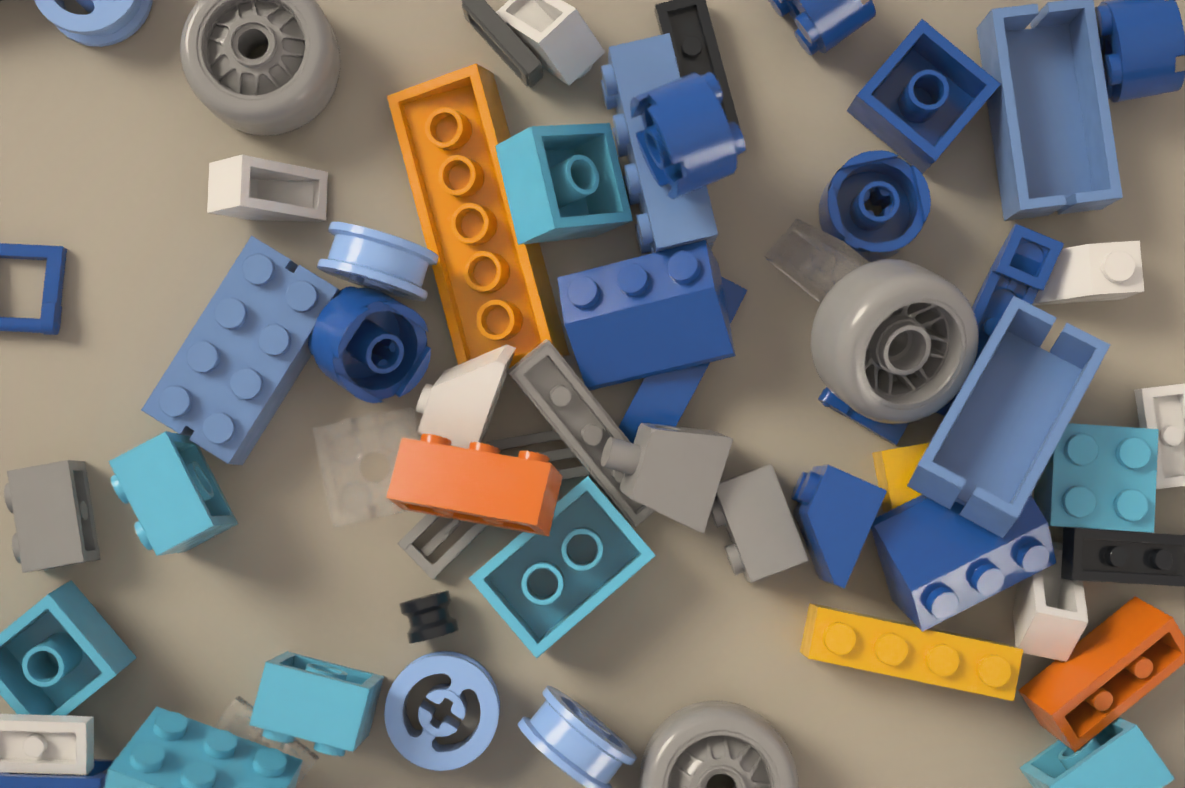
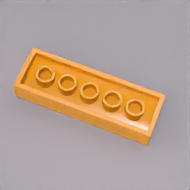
[387,63,570,369]

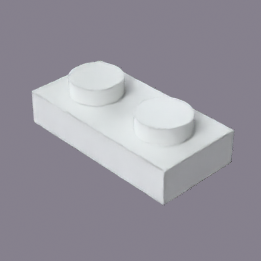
[1134,384,1185,489]
[0,714,94,775]

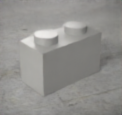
[4,460,101,573]
[711,464,809,583]

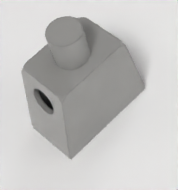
[601,423,733,533]

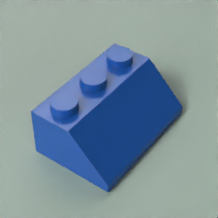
[557,240,736,391]
[871,495,1057,632]

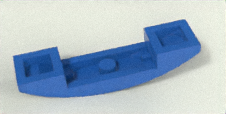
[936,224,1064,416]
[619,276,747,443]

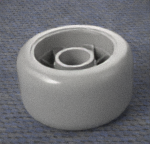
[180,0,341,136]
[811,259,979,424]
[640,701,799,788]

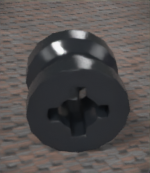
[399,590,459,644]

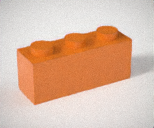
[386,434,563,537]
[1018,596,1185,752]

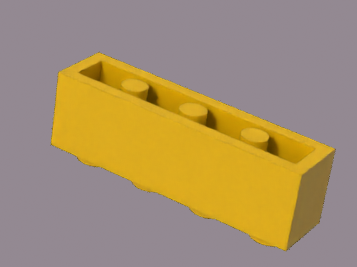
[800,603,1023,701]

